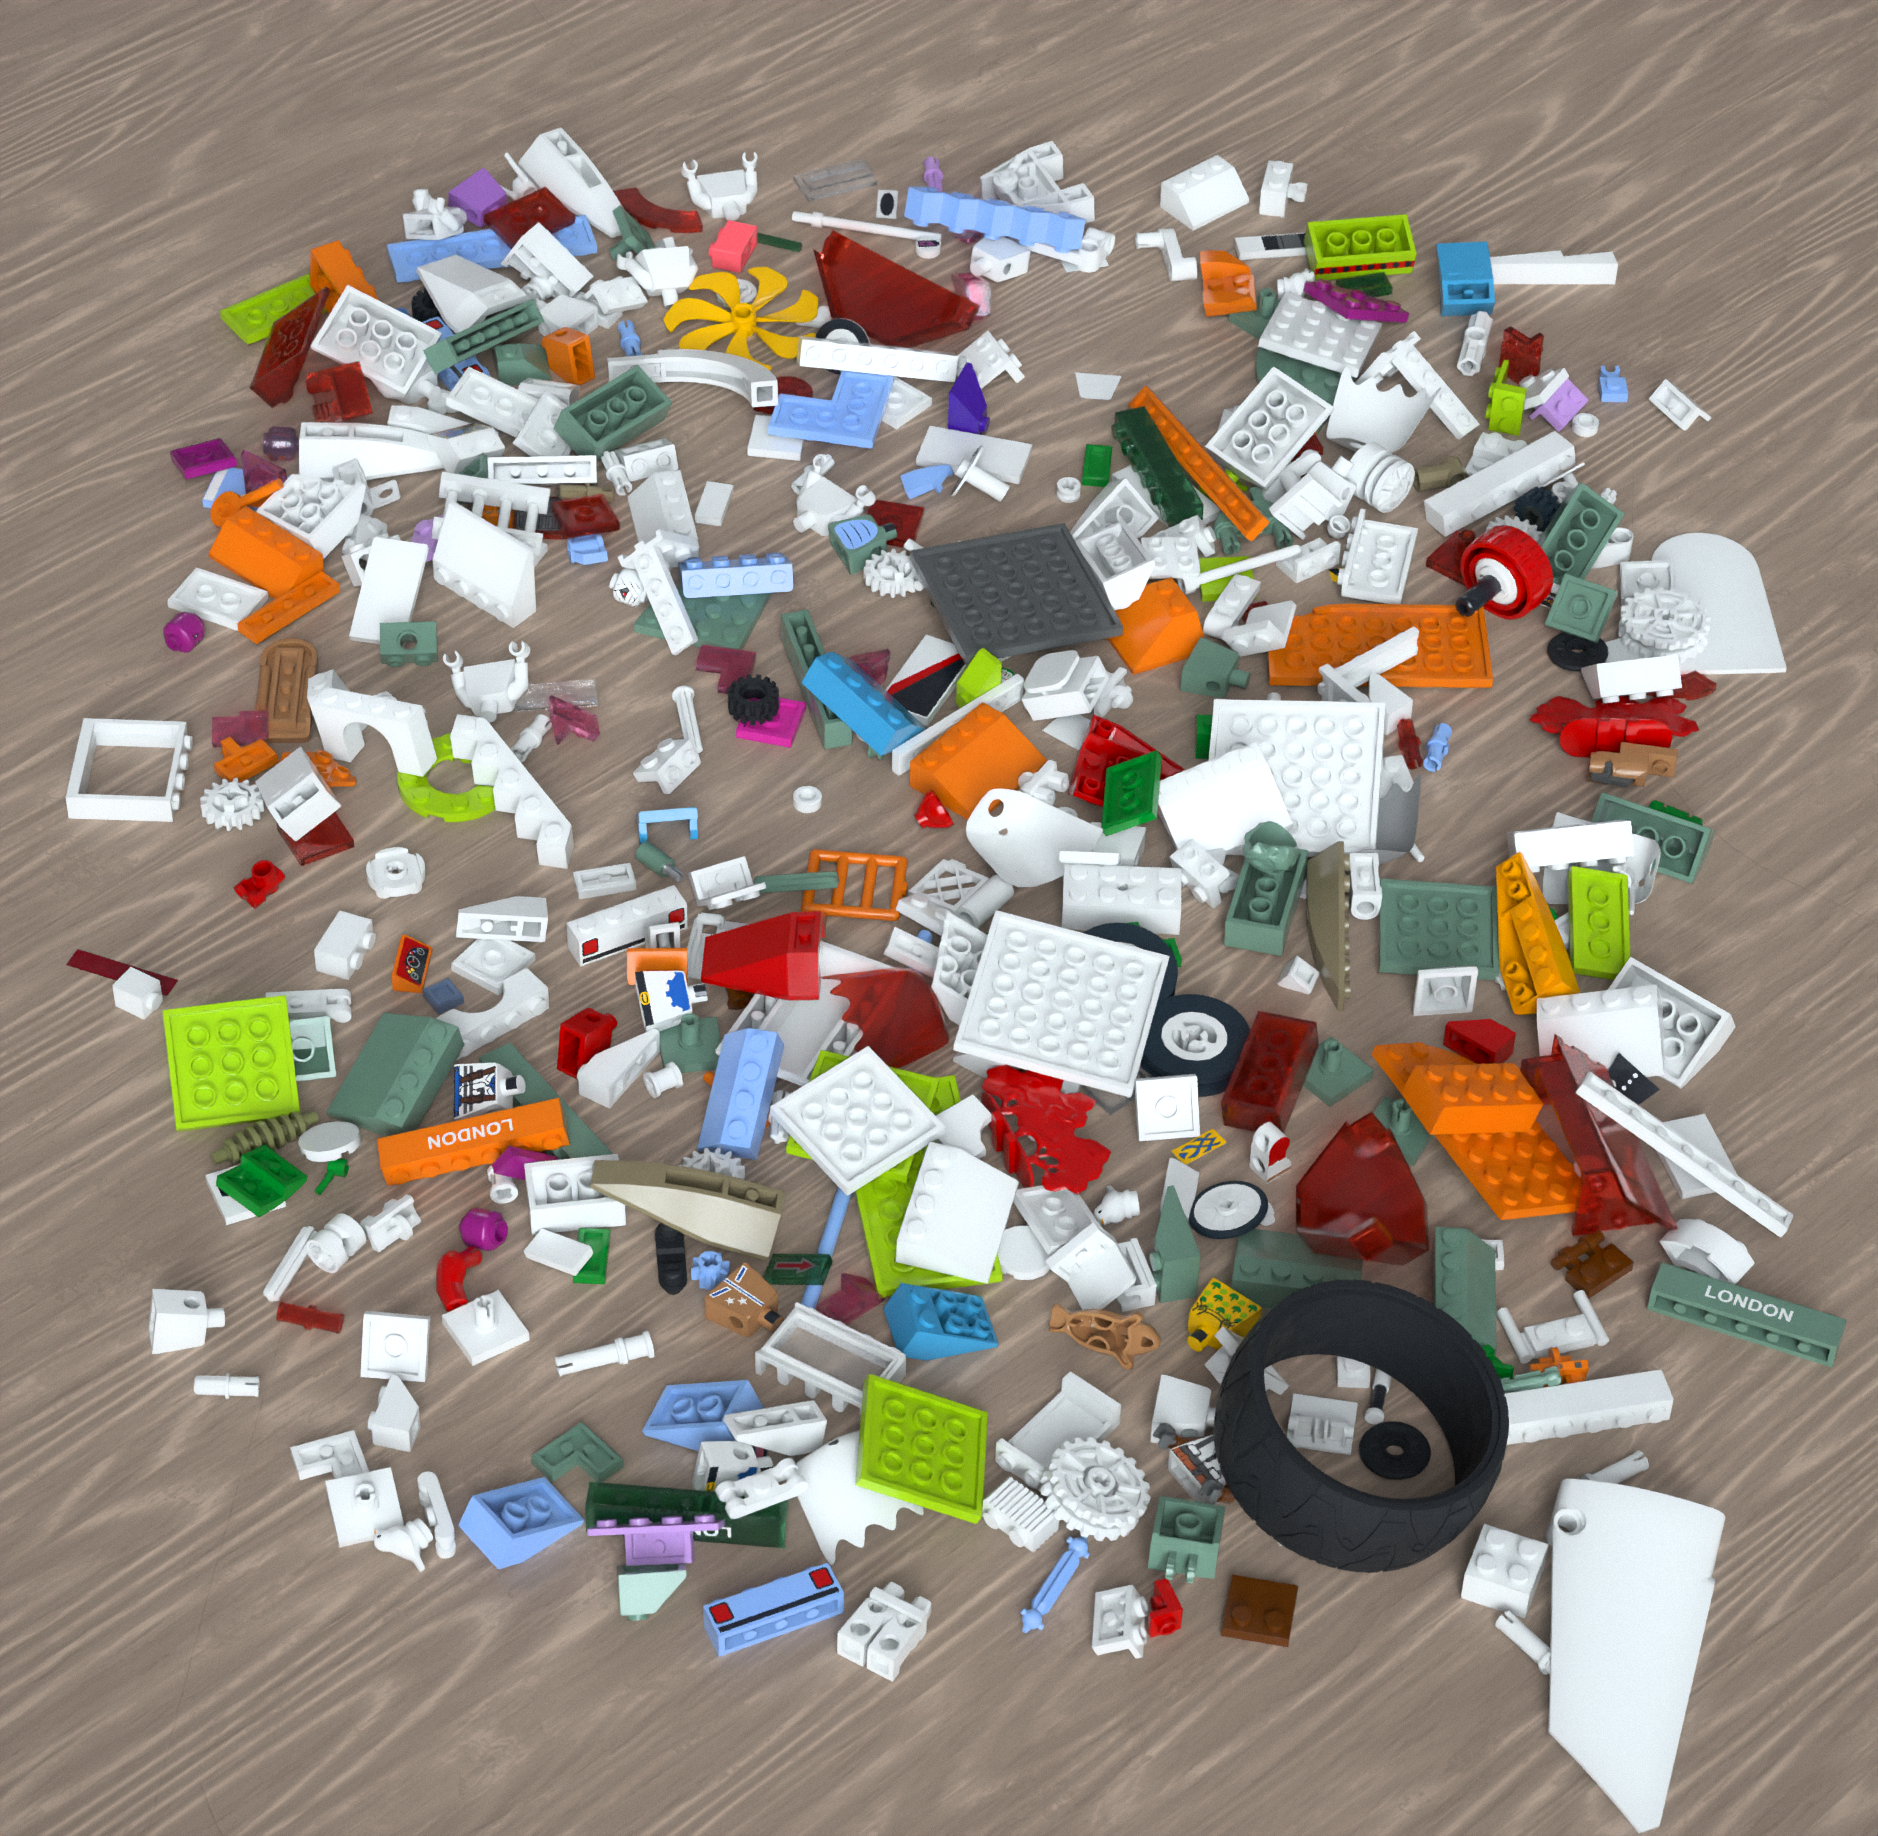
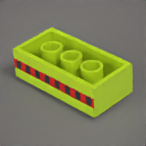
[1304,214,1417,281]

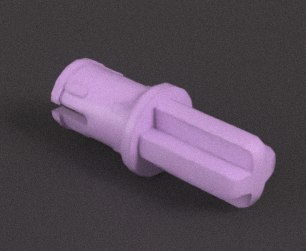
[923,156,943,192]

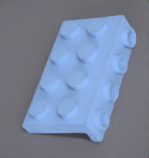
[678,552,793,598]

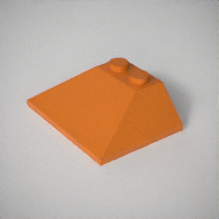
[1107,577,1204,675]

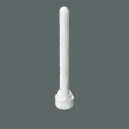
[1177,545,1301,595]

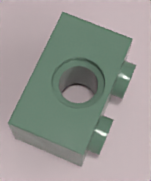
[380,621,438,667]

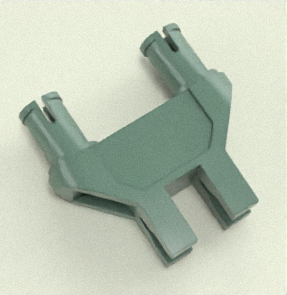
[1213,487,1294,555]

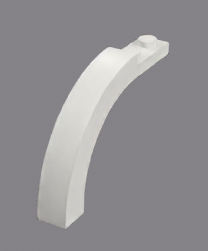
[607,349,778,407]

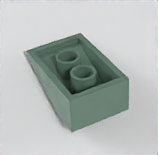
[1150,1185,1201,1303]

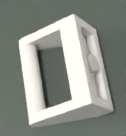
[518,378,580,406]

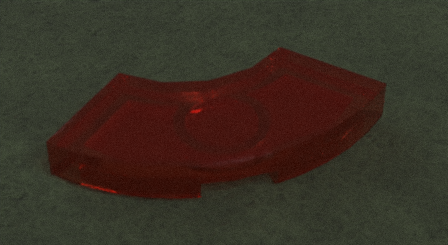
[1646,670,1717,701]

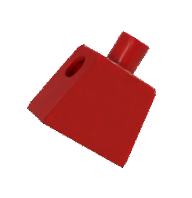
[557,1008,617,1079]

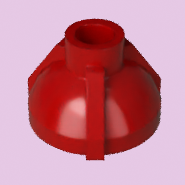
[914,789,954,829]

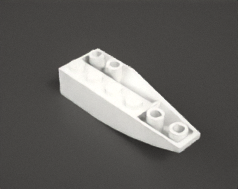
[518,128,622,238]
[299,422,444,482]

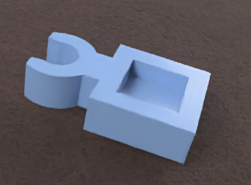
[1598,366,1628,402]

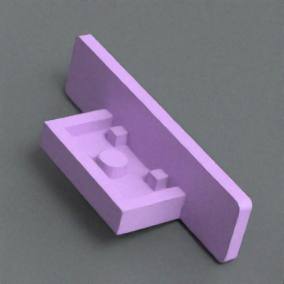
[587,1514,725,1566]

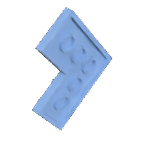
[768,370,894,448]

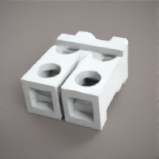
[837,1582,932,1682]

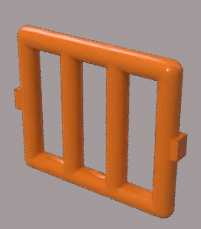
[801,849,908,921]

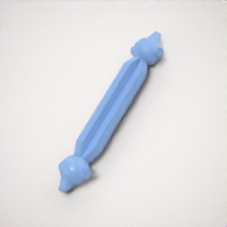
[1020,1536,1090,1633]

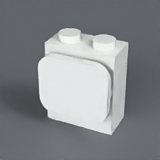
[1022,650,1110,721]

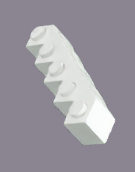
[450,714,574,869]

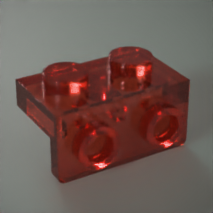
[1499,326,1544,385]

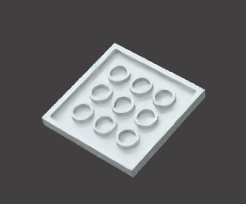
[1258,293,1383,378]
[770,1046,946,1196]

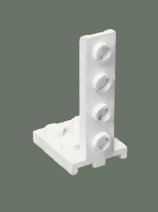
[1355,331,1480,439]
[618,529,700,655]
[1318,627,1419,702]

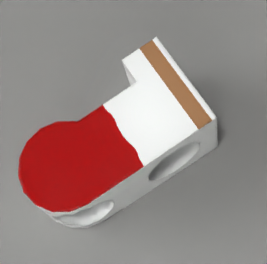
[1249,1122,1291,1184]

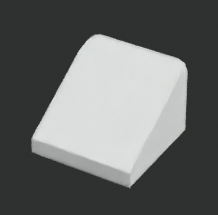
[1277,955,1320,995]

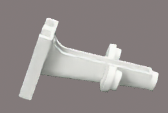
[1261,450,1342,540]

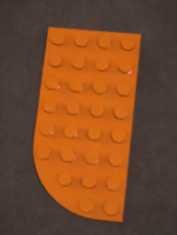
[1371,1042,1600,1220]

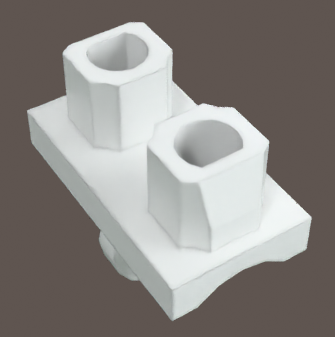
[1094,667,1133,718]
[1018,760,1069,805]
[360,1194,421,1252]

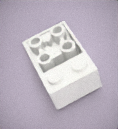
[255,746,341,841]

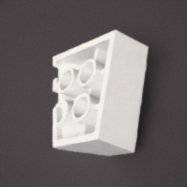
[256,474,366,559]
[931,911,988,1026]

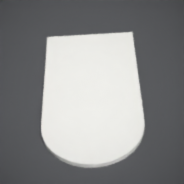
[1652,533,1787,675]

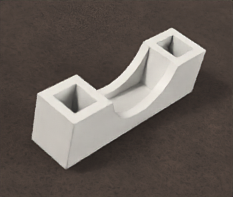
[435,967,549,1061]

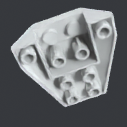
[416,255,531,334]

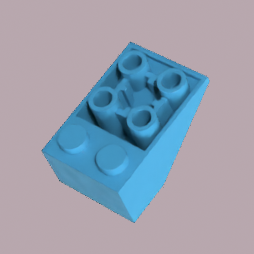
[1436,242,1495,316]
[883,1283,999,1361]

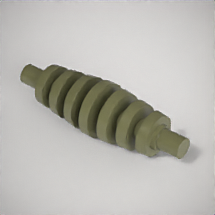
[210,1110,319,1165]

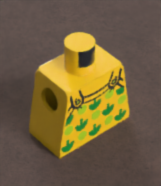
[1187,1277,1262,1352]

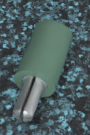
[635,841,684,882]

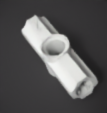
[1457,311,1493,376]

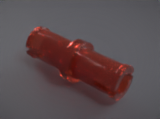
[276,1301,344,1334]

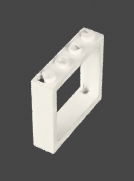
[66,718,193,822]

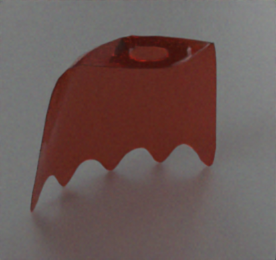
[821,968,950,1069]

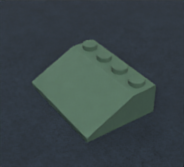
[326,1013,464,1137]
[1231,1229,1365,1309]

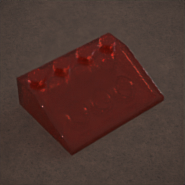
[250,286,330,408]

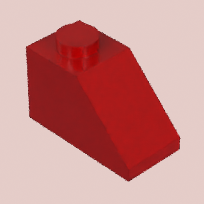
[1443,1019,1516,1064]

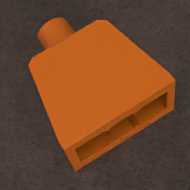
[541,327,595,385]

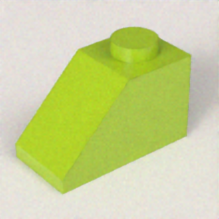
[956,648,1002,708]

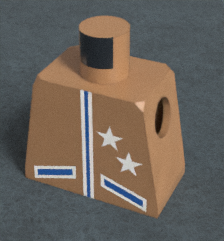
[704,1262,784,1337]

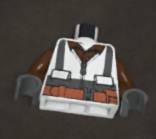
[1153,1423,1235,1505]

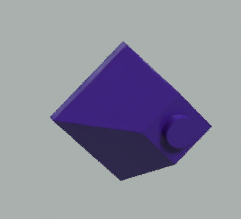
[948,362,990,435]

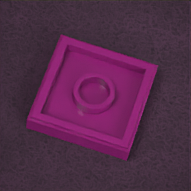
[170,438,237,480]

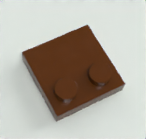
[1221,1574,1298,1647]

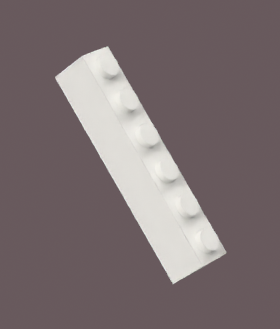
[1424,431,1576,537]
[1504,1369,1674,1445]

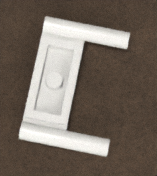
[1496,1290,1609,1364]

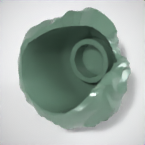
[1242,821,1299,872]

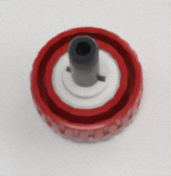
[1455,525,1553,620]

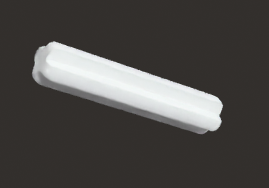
[263,1226,317,1302]

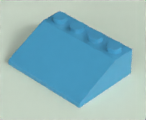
[801,651,927,756]

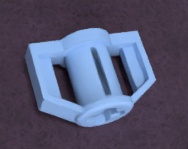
[567,532,608,565]

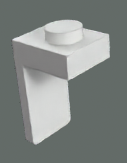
[1152,515,1216,557]

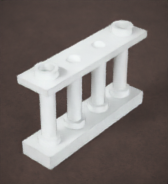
[431,472,550,556]

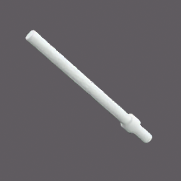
[792,211,942,242]

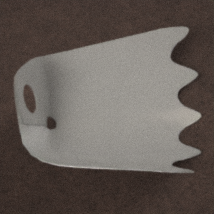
[1355,773,1421,865]

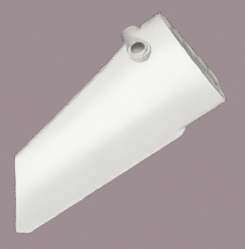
[1545,1479,1725,1834]

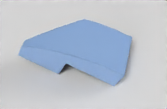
[900,465,954,500]

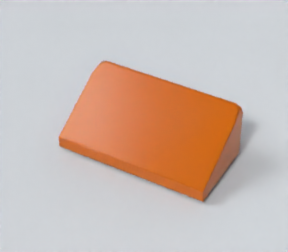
[627,948,688,985]

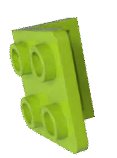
[1485,360,1527,436]

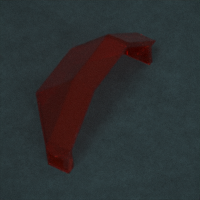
[813,230,981,348]
[1296,1111,1429,1266]

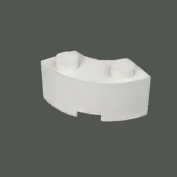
[1659,1219,1755,1285]

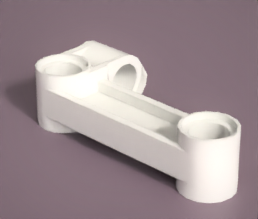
[1008,227,1115,273]

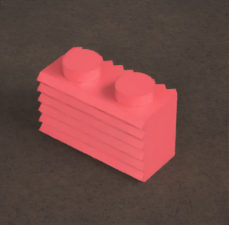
[709,220,758,274]

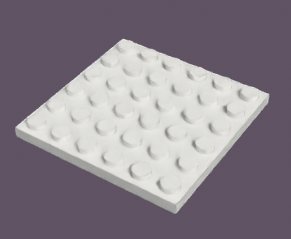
[1209,699,1386,857]
[953,910,1170,1098]

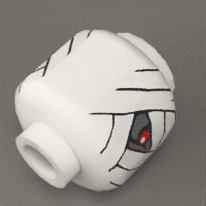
[610,568,648,607]

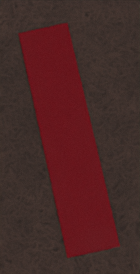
[66,949,178,996]

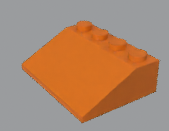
[910,702,1048,820]

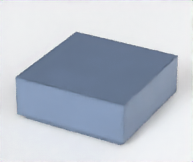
[422,978,464,1015]

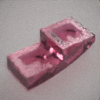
[212,710,269,748]

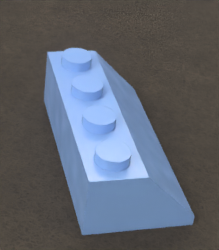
[697,1028,784,1160]

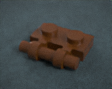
[1551,1230,1634,1299]

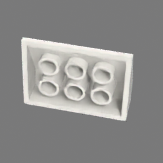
[310,285,442,396]
[1205,366,1334,490]
[433,501,536,628]
[1158,741,1293,854]
[1608,957,1736,1089]
[1537,984,1664,1089]
[896,1141,1019,1284]

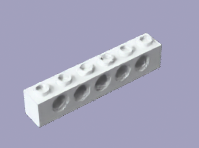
[796,336,958,382]

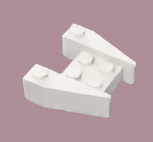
[980,141,1094,224]

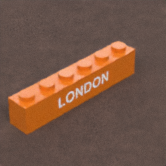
[377,1098,570,1186]

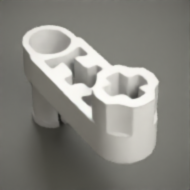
[1135,228,1197,281]

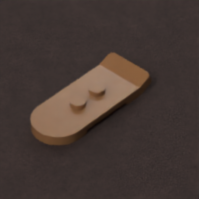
[253,638,318,743]

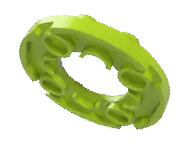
[397,733,496,822]

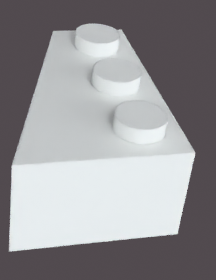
[501,222,594,298]

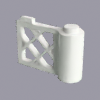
[908,859,1014,929]

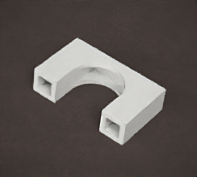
[311,687,437,777]

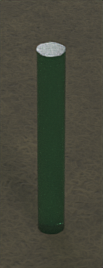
[758,233,802,252]

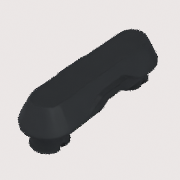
[655,1222,687,1295]

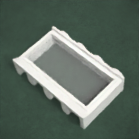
[755,1302,906,1421]

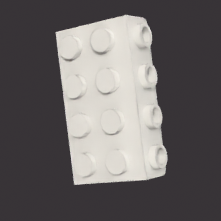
[1337,509,1418,604]

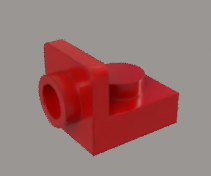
[1147,1578,1183,1638]

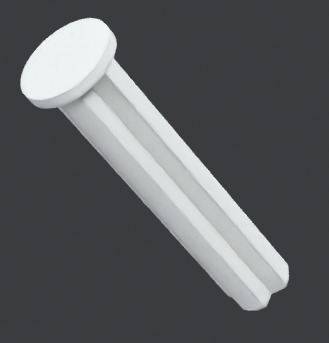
[672,686,703,756]

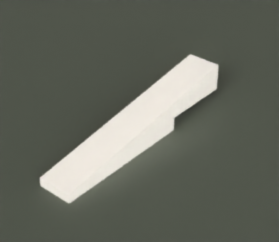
[1490,250,1618,284]

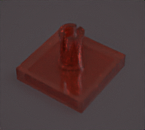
[1426,529,1476,586]

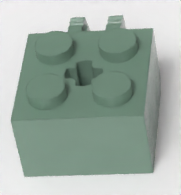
[1148,1496,1226,1583]

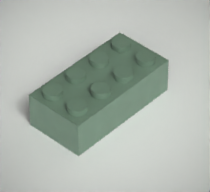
[553,365,672,461]
[1224,848,1308,956]

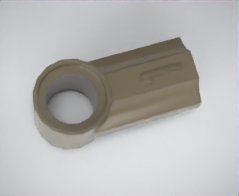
[1413,456,1469,492]

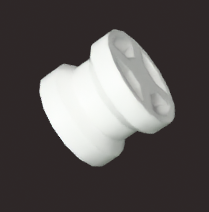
[521,275,553,303]

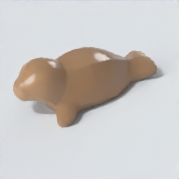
[1049,1303,1161,1370]

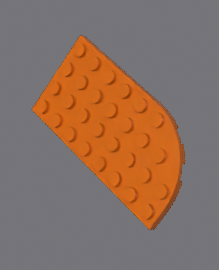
[1268,604,1493,688]

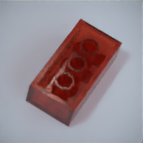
[305,361,373,423]
[1221,1011,1319,1133]

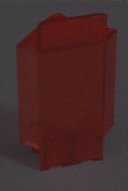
[1520,1034,1678,1236]

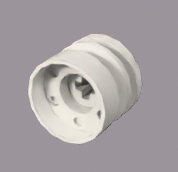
[1346,442,1415,513]

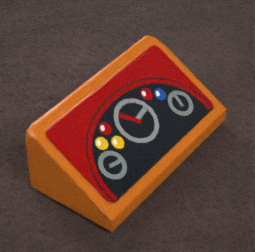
[392,934,433,993]

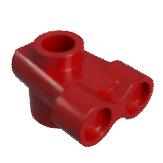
[233,860,285,909]

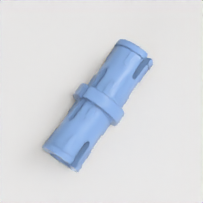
[618,320,642,357]
[1423,723,1452,772]

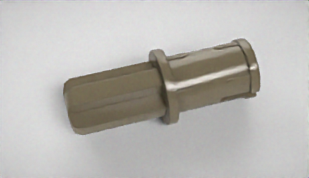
[558,483,613,504]

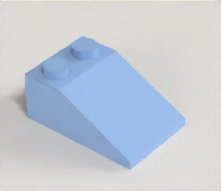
[642,1380,764,1451]
[458,1477,584,1569]

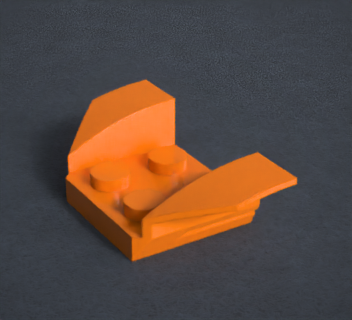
[1199,250,1257,317]

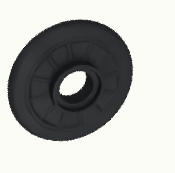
[1547,632,1608,672]
[1359,1421,1431,1480]

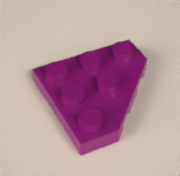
[1303,279,1409,323]

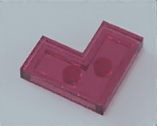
[696,645,756,694]

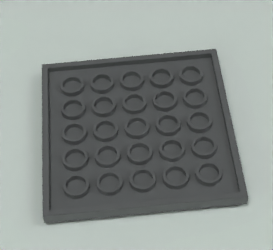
[910,523,1123,665]

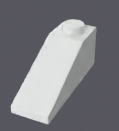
[456,896,548,942]
[577,1029,660,1109]
[724,1400,827,1456]

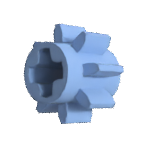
[691,1251,730,1290]

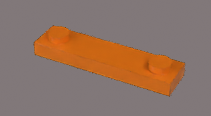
[237,571,340,644]

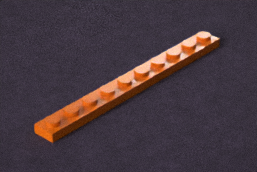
[1128,385,1270,542]

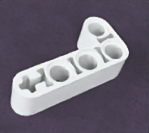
[1551,482,1634,569]

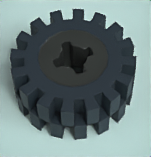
[1514,486,1561,532]

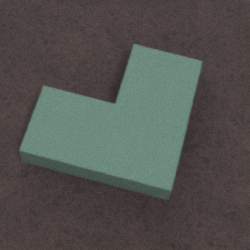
[531,1421,624,1484]

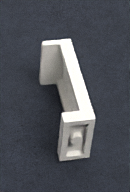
[995,1371,1121,1492]

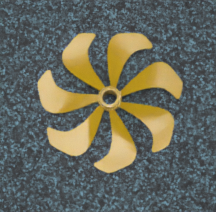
[663,267,818,371]

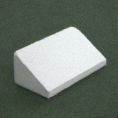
[1160,1158,1199,1221]

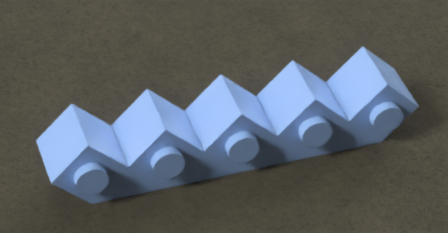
[904,187,1086,253]

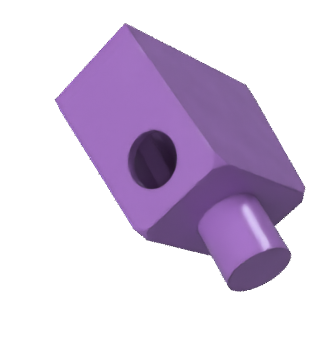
[448,168,510,227]

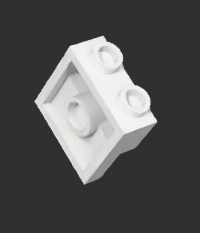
[1465,432,1528,476]

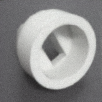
[1327,515,1351,539]

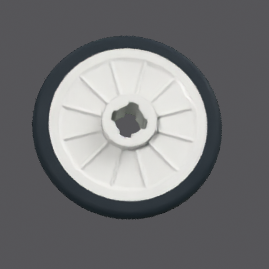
[1188,1181,1268,1239]

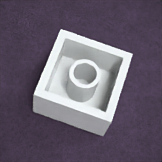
[1461,1524,1548,1619]

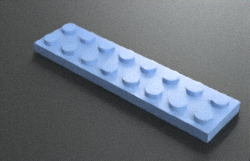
[387,215,597,283]

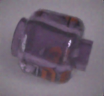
[263,426,299,462]

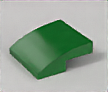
[216,1145,308,1217]

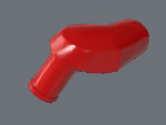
[436,1246,482,1312]

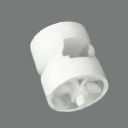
[306,1213,366,1273]

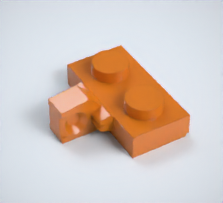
[214,736,278,783]

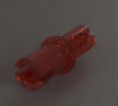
[1397,718,1423,770]

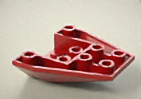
[1067,714,1185,814]
[701,911,827,1001]

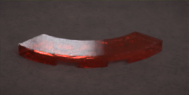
[613,187,703,233]

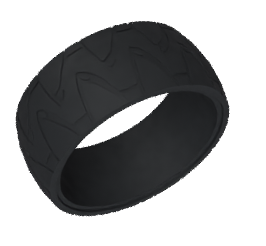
[1214,1280,1509,1573]

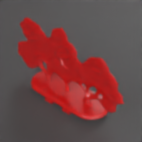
[1529,695,1699,758]
[981,1065,1111,1195]

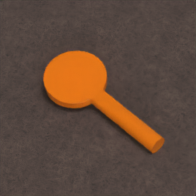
[210,478,284,528]

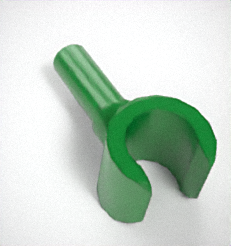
[314,1158,349,1195]

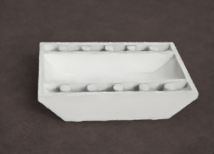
[716,941,906,1086]

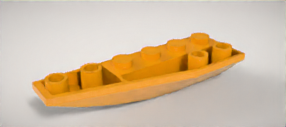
[1496,851,1580,1015]

